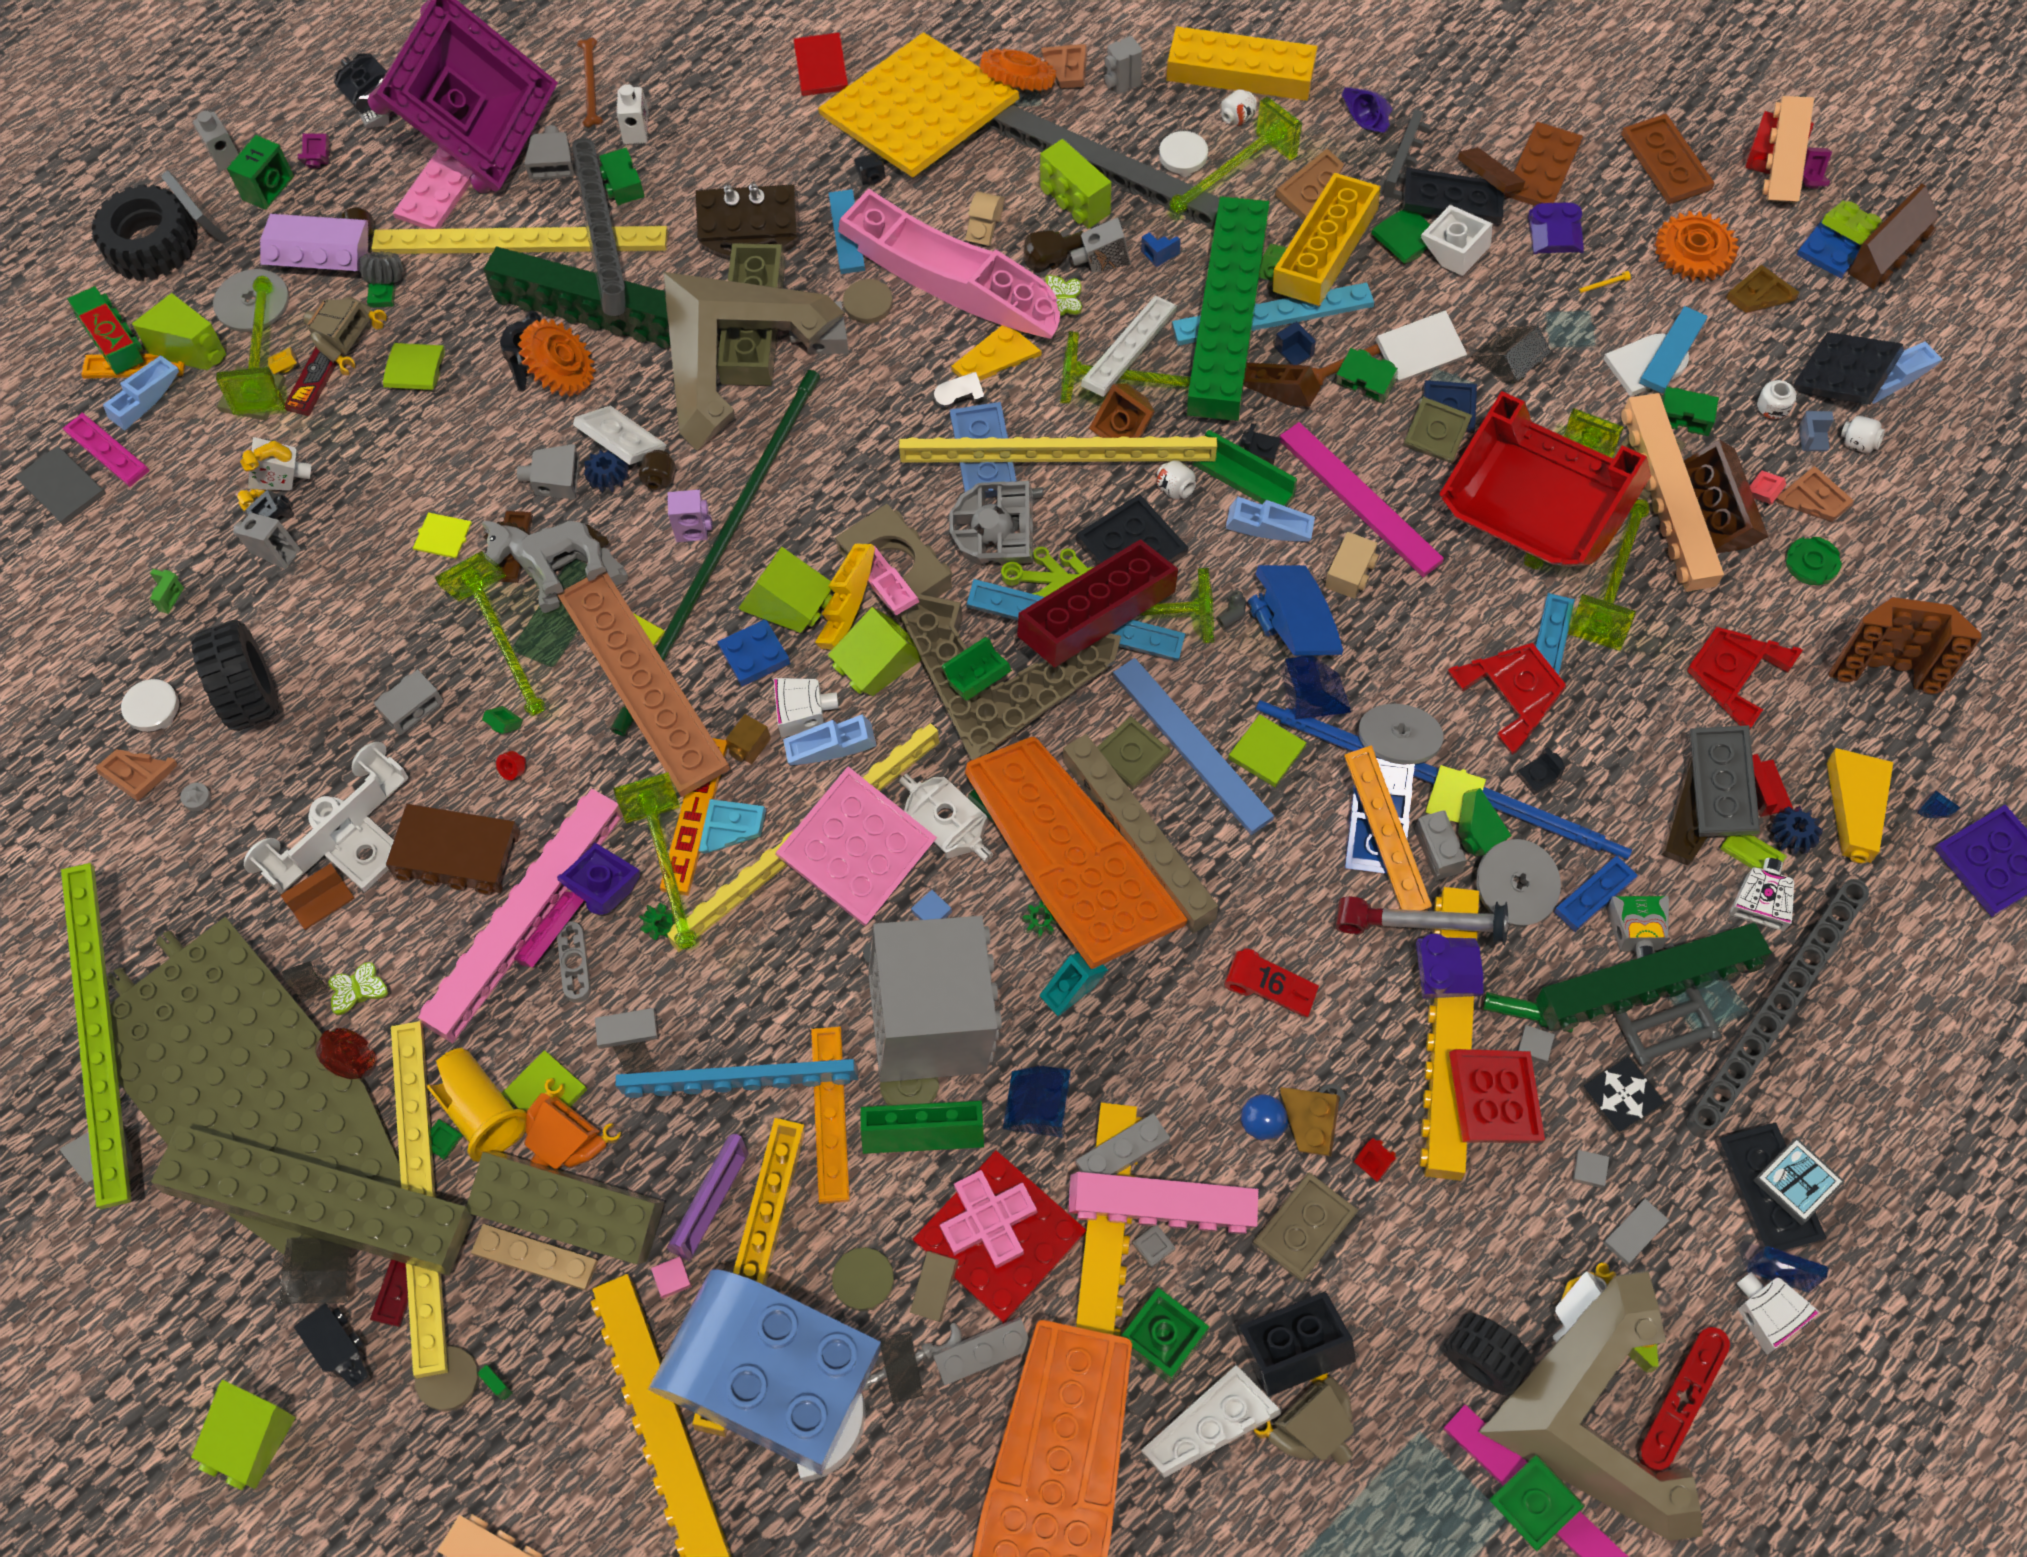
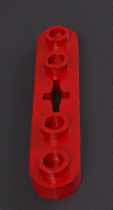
[1638,1327,1730,1472]

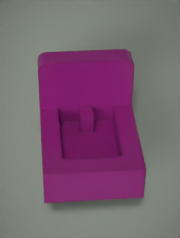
[297,133,329,168]
[1802,147,1832,189]

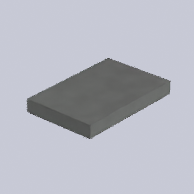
[161,169,230,244]
[15,445,106,526]

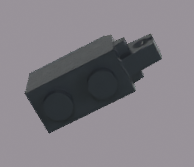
[293,1303,372,1390]

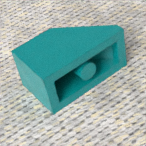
[1039,952,1108,1016]

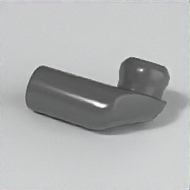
[1217,590,1246,629]

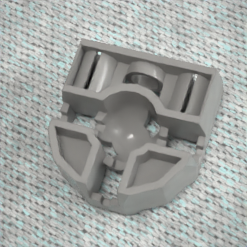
[950,481,1033,566]

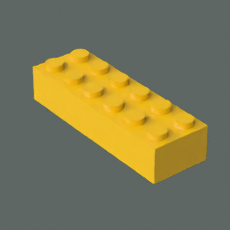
[1167,26,1317,101]
[1273,173,1381,306]

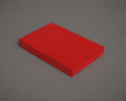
[793,32,848,96]

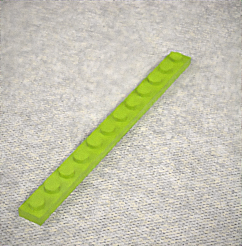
[61,863,132,1210]

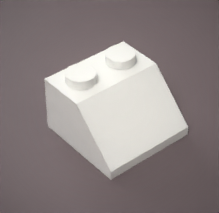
[1421,205,1493,276]

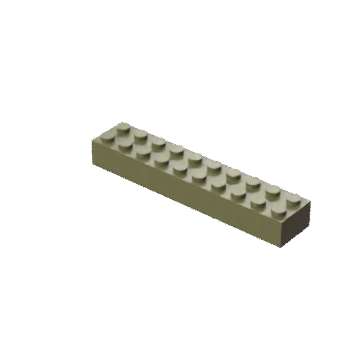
[151,1125,473,1276]

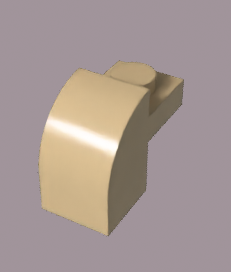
[965,191,1005,246]

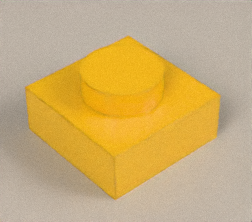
[268,347,297,374]

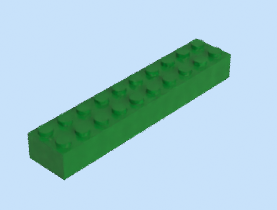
[1187,196,1270,421]

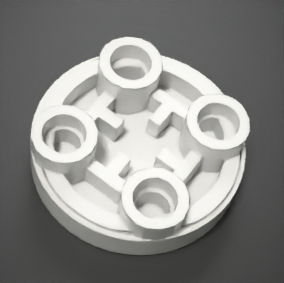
[1159,131,1208,177]
[121,679,179,732]

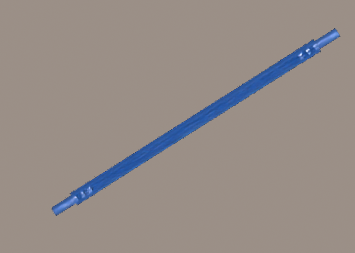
[1256,700,1632,860]

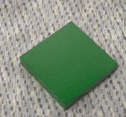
[1489,1454,1585,1552]

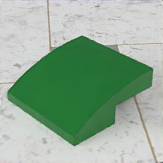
[1371,210,1431,264]

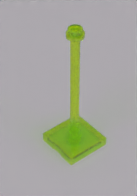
[1169,96,1302,214]
[216,276,285,415]
[1060,331,1191,403]
[1524,408,1624,570]
[1568,499,1650,651]
[435,551,545,716]
[1138,568,1215,643]
[613,772,697,949]

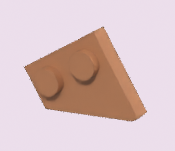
[1041,44,1088,88]
[1775,466,1854,522]
[95,749,177,801]

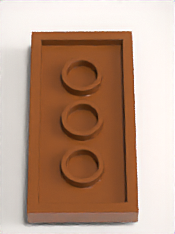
[1621,113,1715,205]
[1504,121,1583,206]

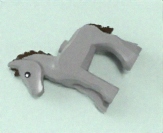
[482,521,628,613]

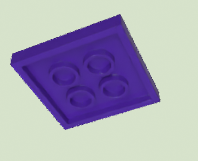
[1934,804,2027,917]

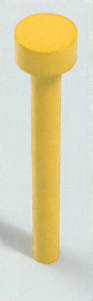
[1579,271,1631,293]

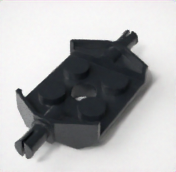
[334,53,388,114]

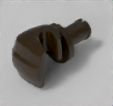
[1024,231,1084,273]

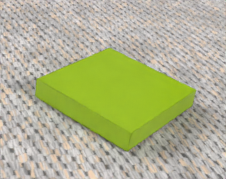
[1228,714,1307,788]
[502,1050,587,1112]

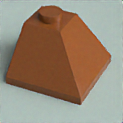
[1089,383,1155,438]

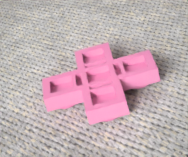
[940,1170,1037,1268]

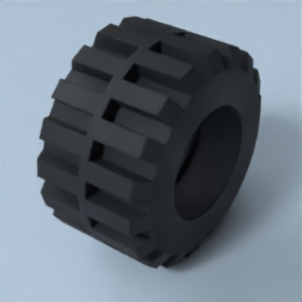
[1443,1313,1533,1396]

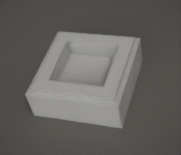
[1518,1025,1555,1064]
[1572,1150,1609,1189]
[1132,1225,1176,1268]

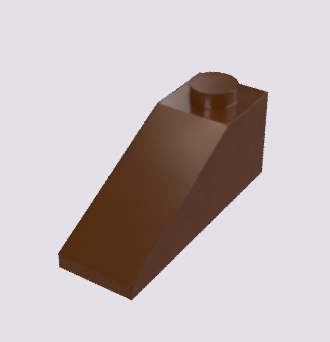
[1244,362,1321,407]

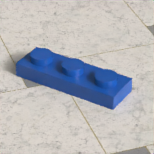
[1554,856,1638,932]

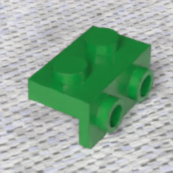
[942,637,1012,701]

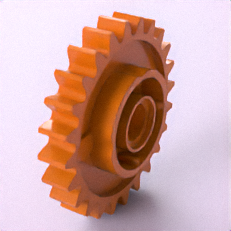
[980,48,1056,91]
[1654,211,1739,282]
[518,318,596,397]

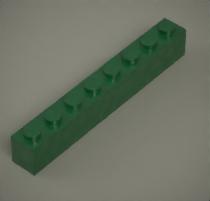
[1536,922,1772,1031]

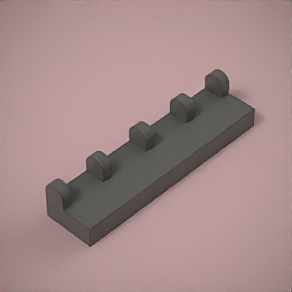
[1383,109,1430,201]

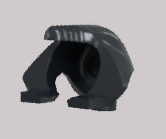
[500,311,542,392]

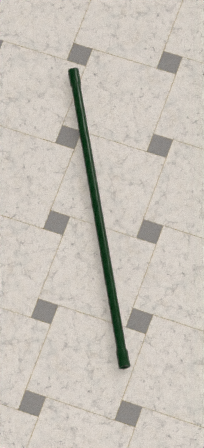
[610,370,820,737]

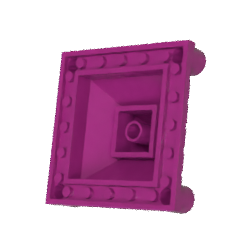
[368,0,558,194]

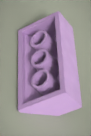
[260,214,368,271]

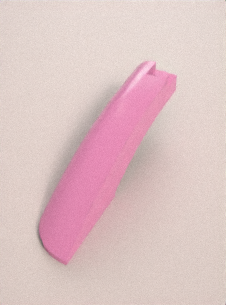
[838,188,1060,339]

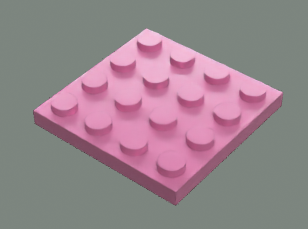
[775,766,937,926]

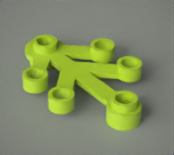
[1001,547,1094,597]

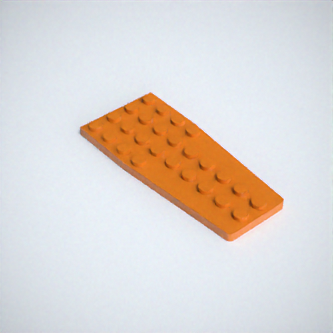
[965,737,1188,969]
[972,1320,1132,1557]

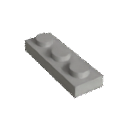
[1076,1113,1170,1175]
[932,1317,1031,1386]

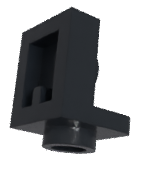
[853,153,886,185]
[1240,423,1281,465]
[246,490,294,519]
[1516,747,1565,795]

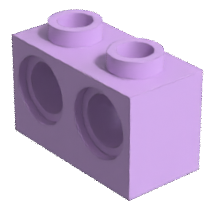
[668,490,712,542]

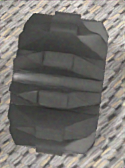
[359,251,403,284]

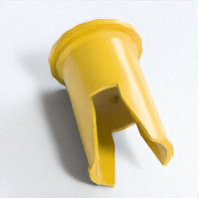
[426,1048,527,1162]

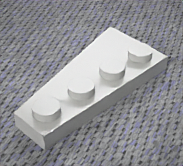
[1141,1365,1281,1478]

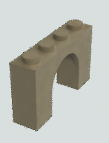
[835,504,952,623]

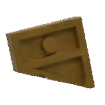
[1726,264,1800,313]
[1280,1087,1340,1157]

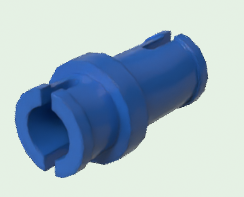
[1248,593,1278,637]

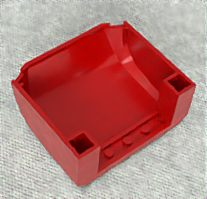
[1439,391,1651,567]

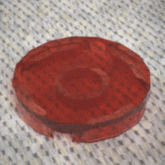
[315,1028,375,1079]

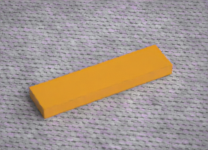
[81,354,185,379]

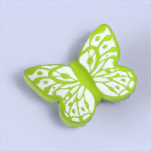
[1045,275,1082,316]
[328,962,388,1015]

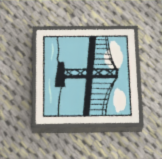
[1753,1137,1845,1225]

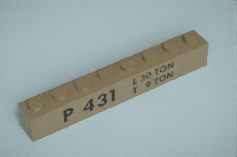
[1063,734,1218,934]

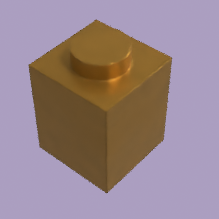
[726,714,771,764]

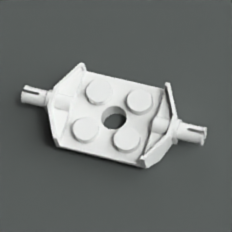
[899,774,993,863]

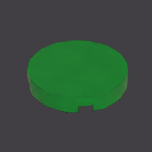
[1786,536,1842,586]

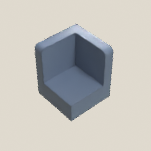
[1799,411,1834,452]

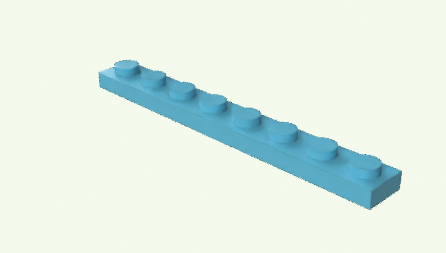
[1172,282,1374,346]

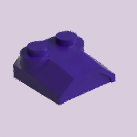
[1528,203,1584,255]
[557,842,640,915]
[1416,933,1483,998]

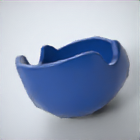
[1241,1094,1289,1141]

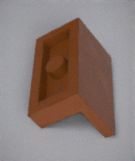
[281,863,355,930]

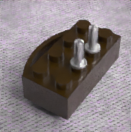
[695,184,800,259]

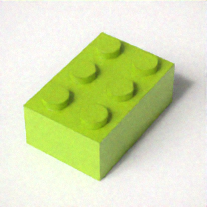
[1040,138,1111,229]

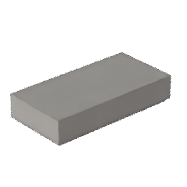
[595,1008,658,1049]
[1603,1199,1669,1266]

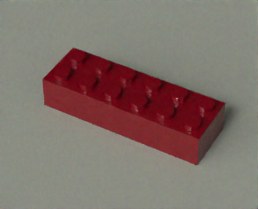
[1017,539,1178,668]

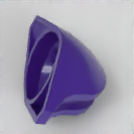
[1342,87,1392,133]

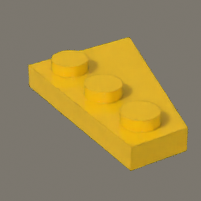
[951,325,1042,381]

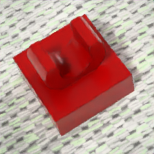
[1354,1138,1396,1182]

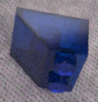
[1285,655,1351,719]
[1003,1066,1071,1138]

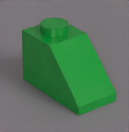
[1458,788,1512,856]

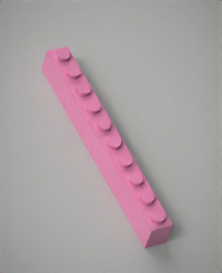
[418,789,624,1044]

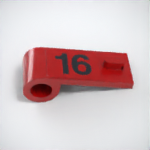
[1224,948,1319,1017]

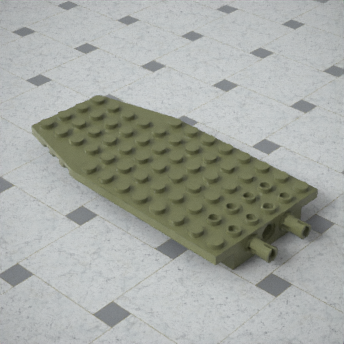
[77,917,401,1276]

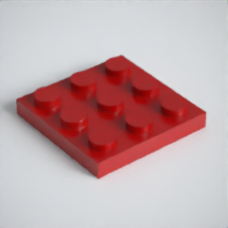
[1449,1049,1545,1143]

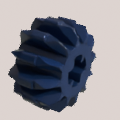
[584,449,629,493]
[1770,805,1823,856]

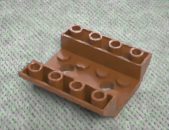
[1829,597,1981,694]

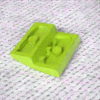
[383,343,445,390]

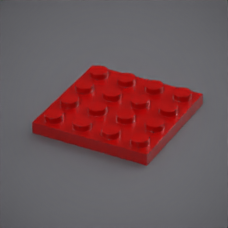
[913,1150,1087,1324]

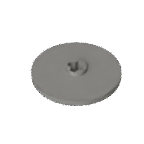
[213,269,289,332]
[1358,704,1444,765]
[1476,839,1561,926]

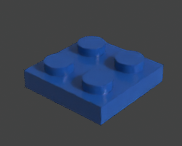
[1797,218,1862,279]
[717,619,790,687]

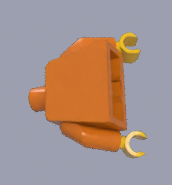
[524,1078,621,1169]

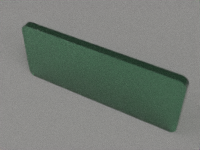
[513,559,587,667]

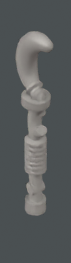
[862,1323,962,1392]

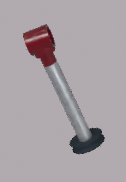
[1336,896,1508,946]

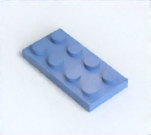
[950,402,1016,498]

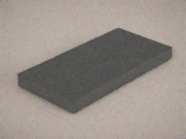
[1689,725,1760,837]

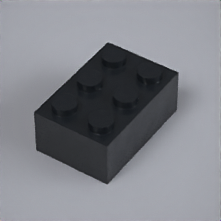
[1239,1291,1356,1397]

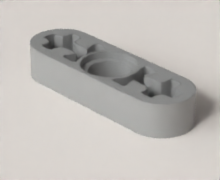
[557,921,591,1003]

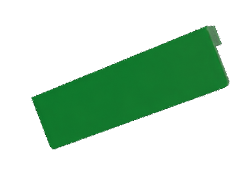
[1192,430,1297,507]

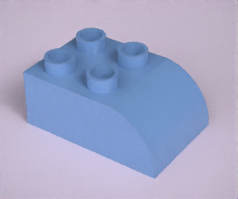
[648,1269,881,1476]

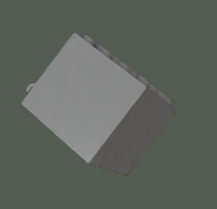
[868,916,1002,1082]

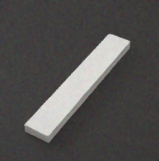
[1081,296,1177,397]

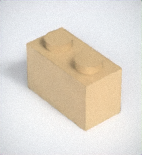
[1325,532,1379,599]

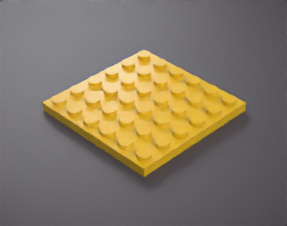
[818,32,1020,178]

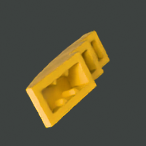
[815,544,875,650]

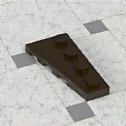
[1661,756,1708,865]

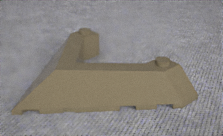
[663,272,845,452]
[901,593,1121,760]
[1479,1271,1703,1541]

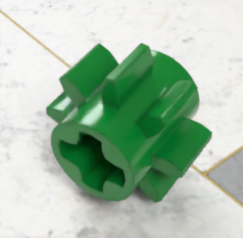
[1022,900,1058,939]
[639,903,675,940]

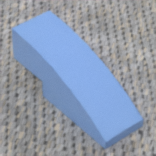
[1872,342,1942,404]
[103,355,179,430]
[1226,496,1315,541]
[783,714,876,765]

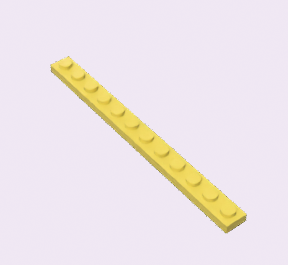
[372,226,668,254]
[899,436,1217,463]
[667,723,939,952]
[391,1021,448,1379]

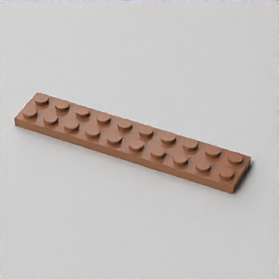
[557,572,730,797]

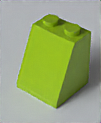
[132,293,227,371]
[739,546,833,633]
[828,607,922,696]
[191,1380,296,1491]

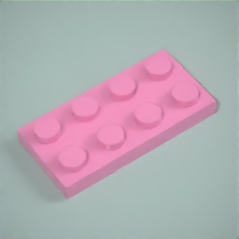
[393,147,473,229]

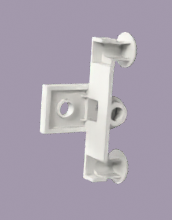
[244,742,409,894]

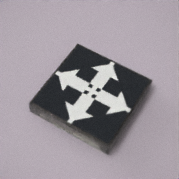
[1579,1055,1667,1137]

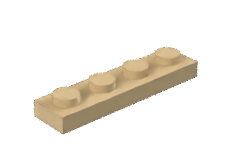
[471,1224,598,1291]

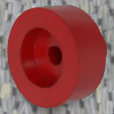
[496,751,526,780]

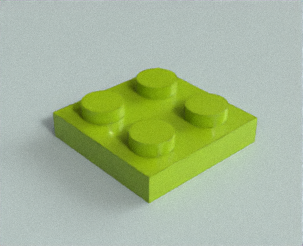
[1821,200,1883,245]

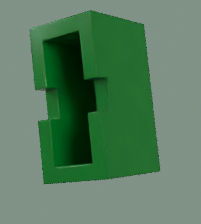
[599,147,645,206]
[1337,348,1398,404]
[1662,386,1719,436]

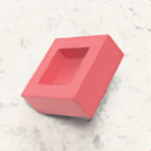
[1749,470,1787,504]

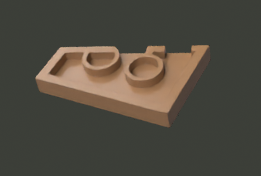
[1275,149,1344,221]

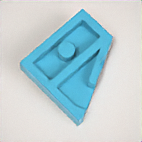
[699,799,766,854]

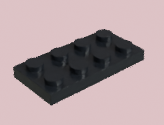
[1403,167,1504,225]
[1716,1122,1827,1258]

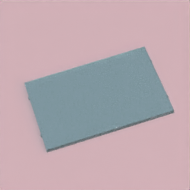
[1301,1432,1507,1557]

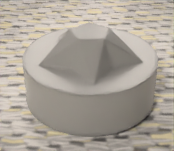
[180,783,211,811]

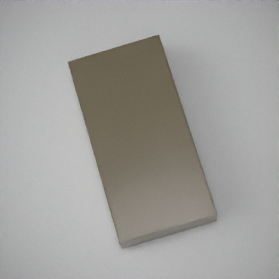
[910,1251,959,1322]

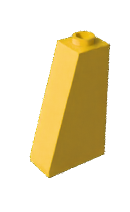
[1827,748,1893,863]

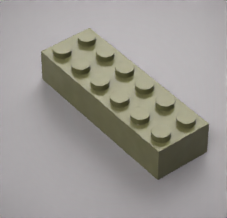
[717,244,785,386]
[466,1151,665,1265]

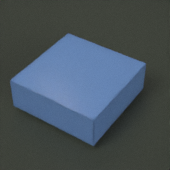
[911,890,952,920]

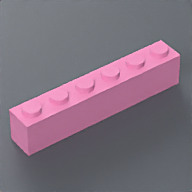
[1068,1172,1259,1234]

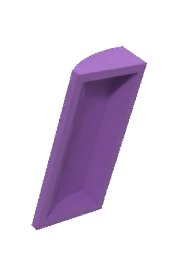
[667,1134,749,1262]

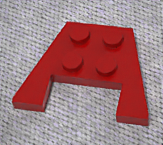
[1687,627,1803,729]
[1448,642,1566,755]

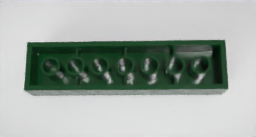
[483,246,671,348]

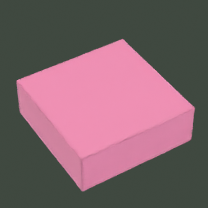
[651,1256,692,1299]

